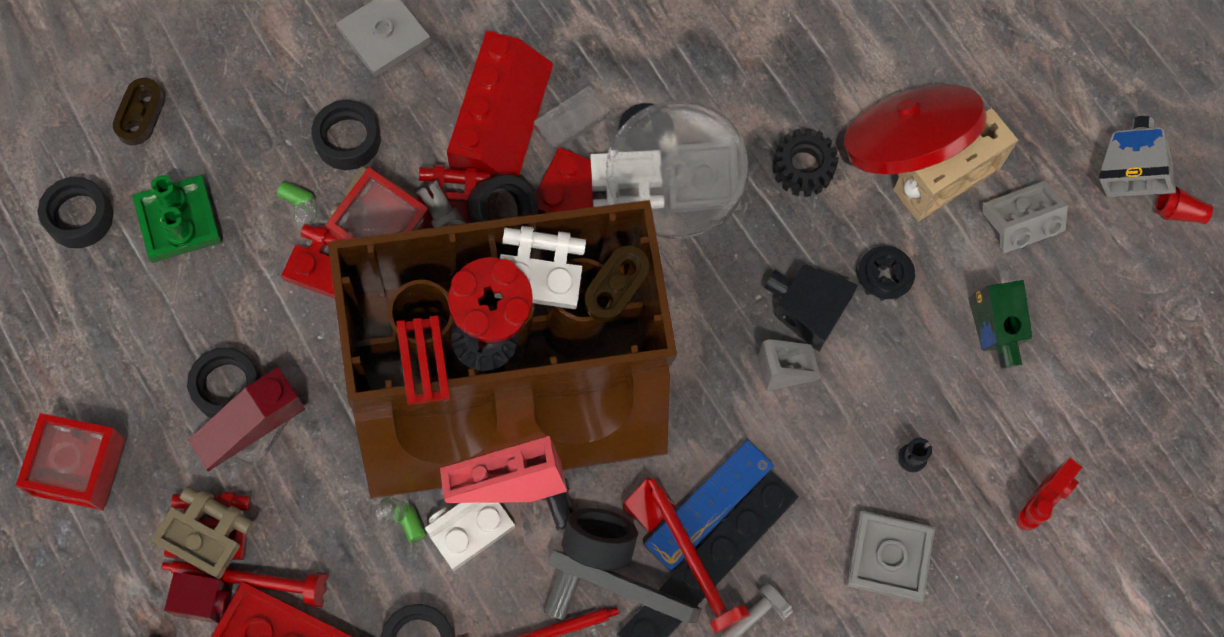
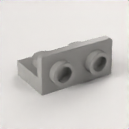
[983,180,1068,253]

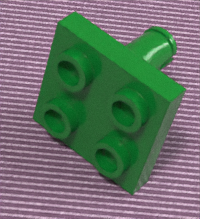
[132,175,222,263]

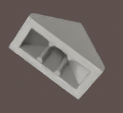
[757,339,821,391]

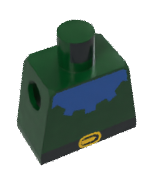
[968,280,1032,369]

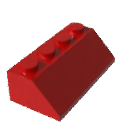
[447,30,553,178]

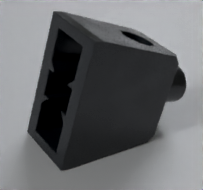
[765,265,858,352]

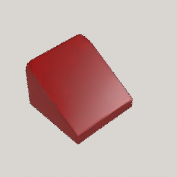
[622,477,675,533]

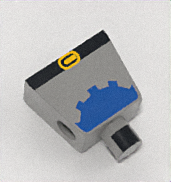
[1099,116,1176,197]

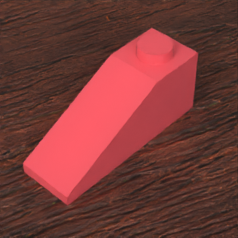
[440,436,567,503]

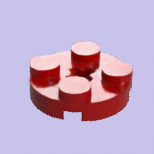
[448,257,533,343]

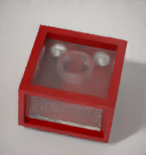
[325,166,431,240]
[15,413,126,511]

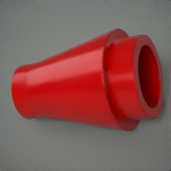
[1155,186,1213,224]

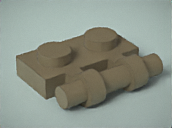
[150,486,254,579]

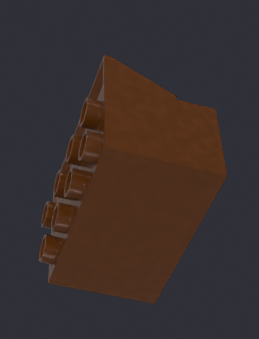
[328,200,677,499]

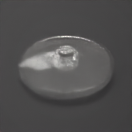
[606,100,749,239]

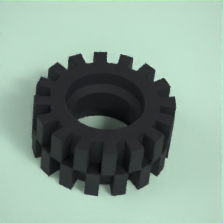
[772,128,838,197]

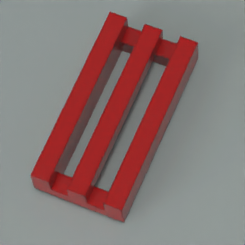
[396,316,450,406]

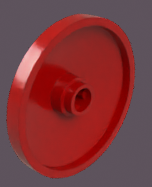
[844,84,987,174]

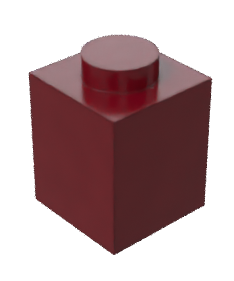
[164,572,230,623]

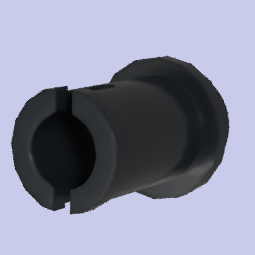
[898,438,932,473]
[542,485,574,531]

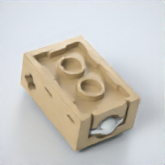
[893,108,1018,222]

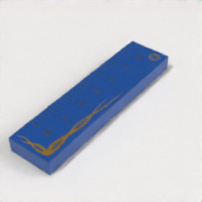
[644,440,775,573]

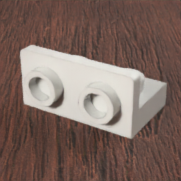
[425,503,515,572]

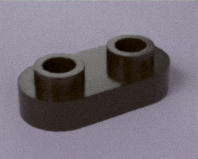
[113,78,164,145]
[584,246,650,322]

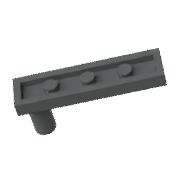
[543,550,702,624]

